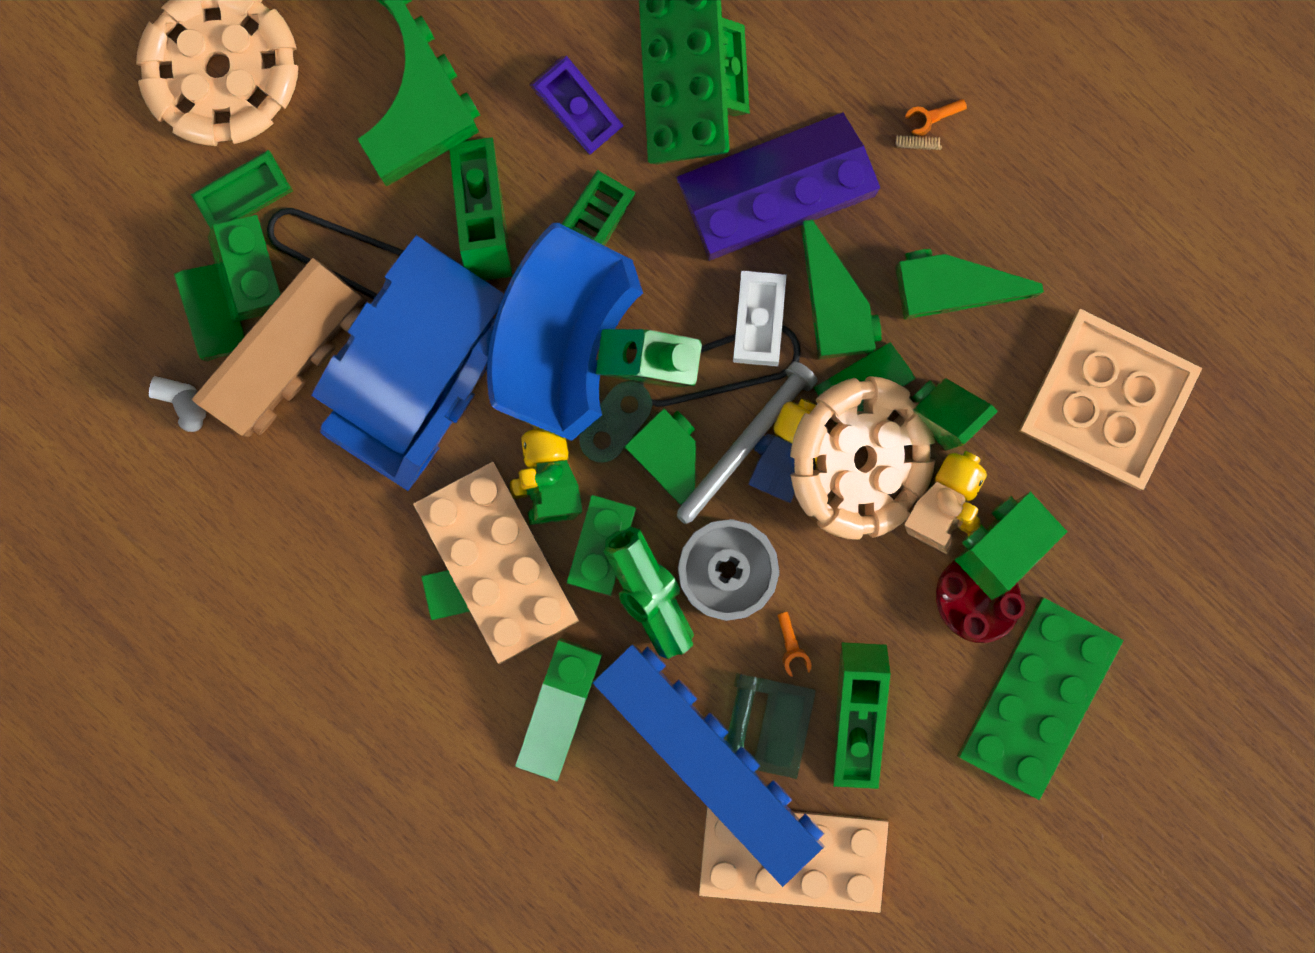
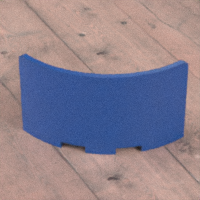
[487,223,643,441]
[311,235,504,454]
[320,318,495,491]

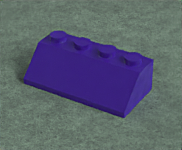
[676,112,880,261]

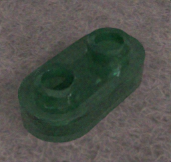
[579,381,652,463]

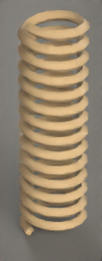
[895,135,942,150]

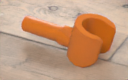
[905,99,967,136]
[777,612,812,677]

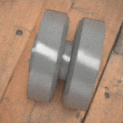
[678,519,780,621]

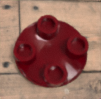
[936,560,1025,643]

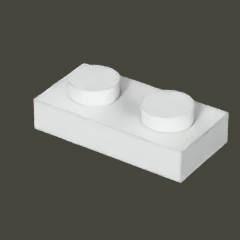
[733,271,786,366]

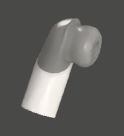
[149,376,206,432]

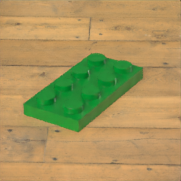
[957,597,1124,801]

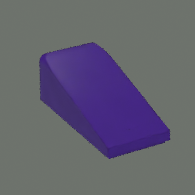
[529,56,624,155]

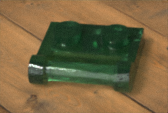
[726,673,816,779]

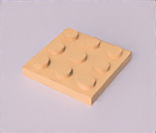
[1018,309,1202,491]

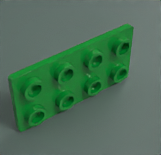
[639,0,750,165]

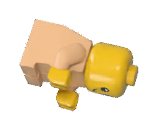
[904,451,987,554]

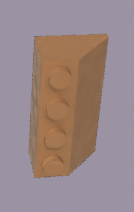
[191,258,367,437]

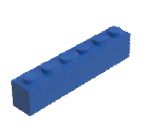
[593,645,825,887]

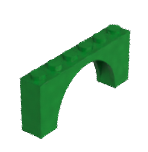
[358,0,480,186]

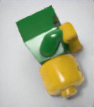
[509,425,583,525]

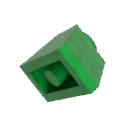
[625,409,696,506]

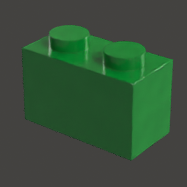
[208,215,280,323]
[955,491,1068,600]
[567,495,637,596]

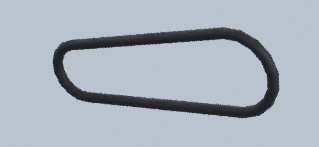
[267,208,404,299]
[637,325,801,407]

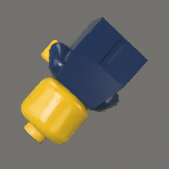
[748,398,817,503]

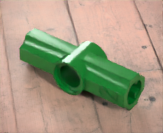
[603,527,694,659]

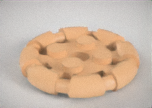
[136,0,298,146]
[790,376,935,540]

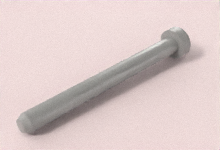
[677,361,818,524]

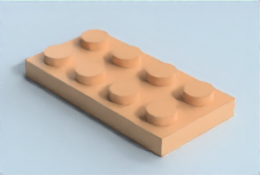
[413,462,579,664]
[699,807,889,913]

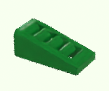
[562,170,636,246]

